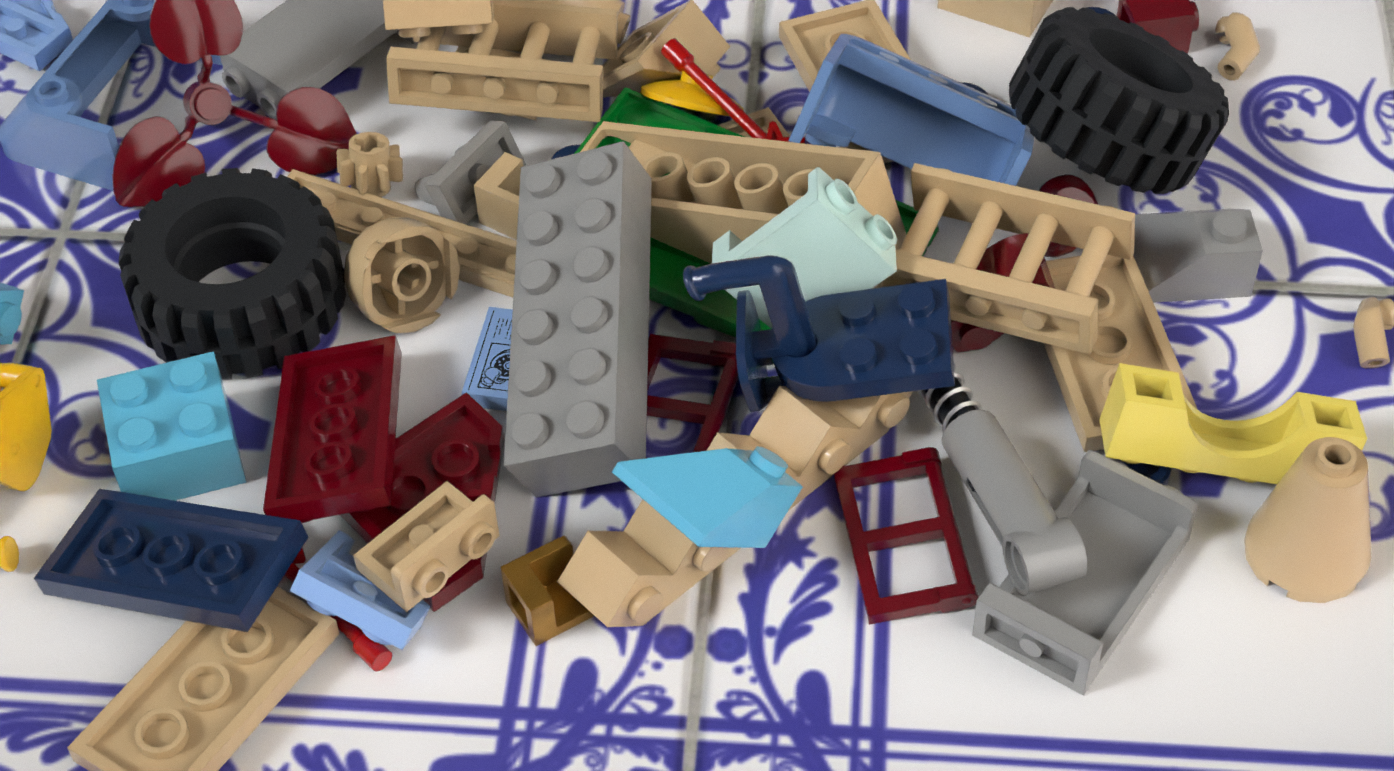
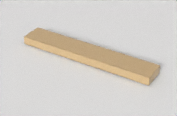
[287,169,517,297]

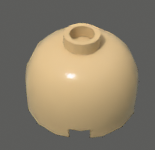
[344,218,460,333]

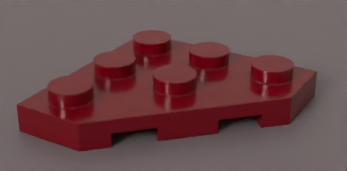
[340,392,505,612]

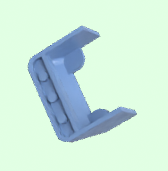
[0,0,222,191]
[788,34,1034,186]

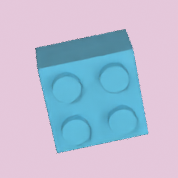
[97,351,247,501]

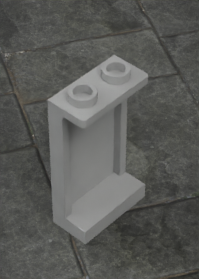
[220,0,416,120]
[972,450,1198,696]

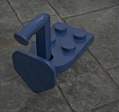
[683,255,955,412]

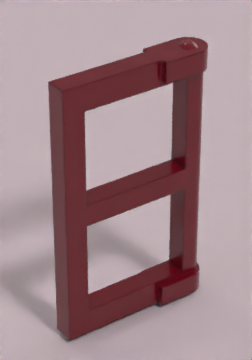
[646,334,739,458]
[834,447,979,625]

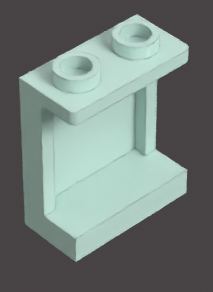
[712,167,897,329]

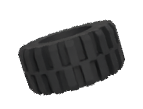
[1009,7,1229,194]
[119,168,346,380]

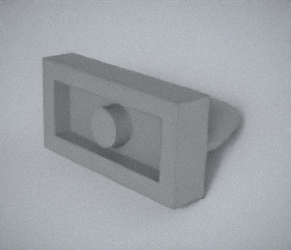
[415,120,526,224]

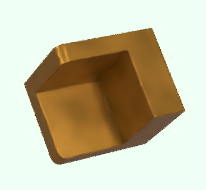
[500,536,594,646]

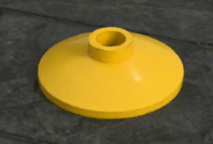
[640,71,744,116]

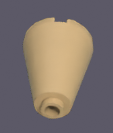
[1244,437,1371,603]

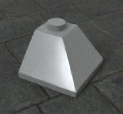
[1133,209,1263,303]

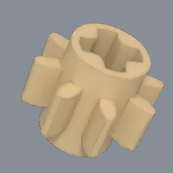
[337,132,403,197]

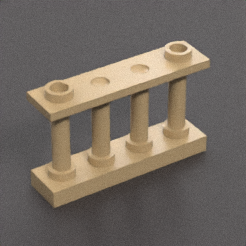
[386,0,618,122]
[872,163,1135,355]

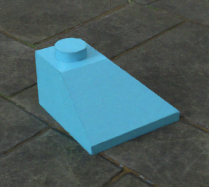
[612,446,803,548]

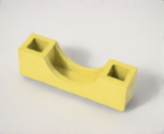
[1099,363,1367,484]

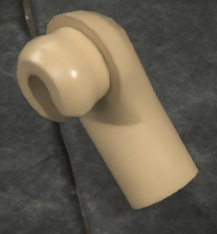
[1215,12,1260,80]
[1353,297,1394,368]

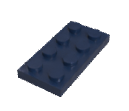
[34,489,308,632]

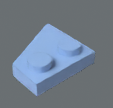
[0,0,73,71]
[290,530,431,650]

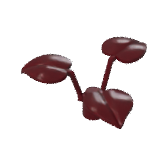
[112,0,357,207]

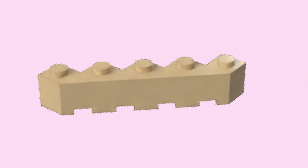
[557,386,913,627]

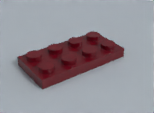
[263,335,402,523]

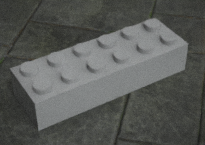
[504,141,652,497]

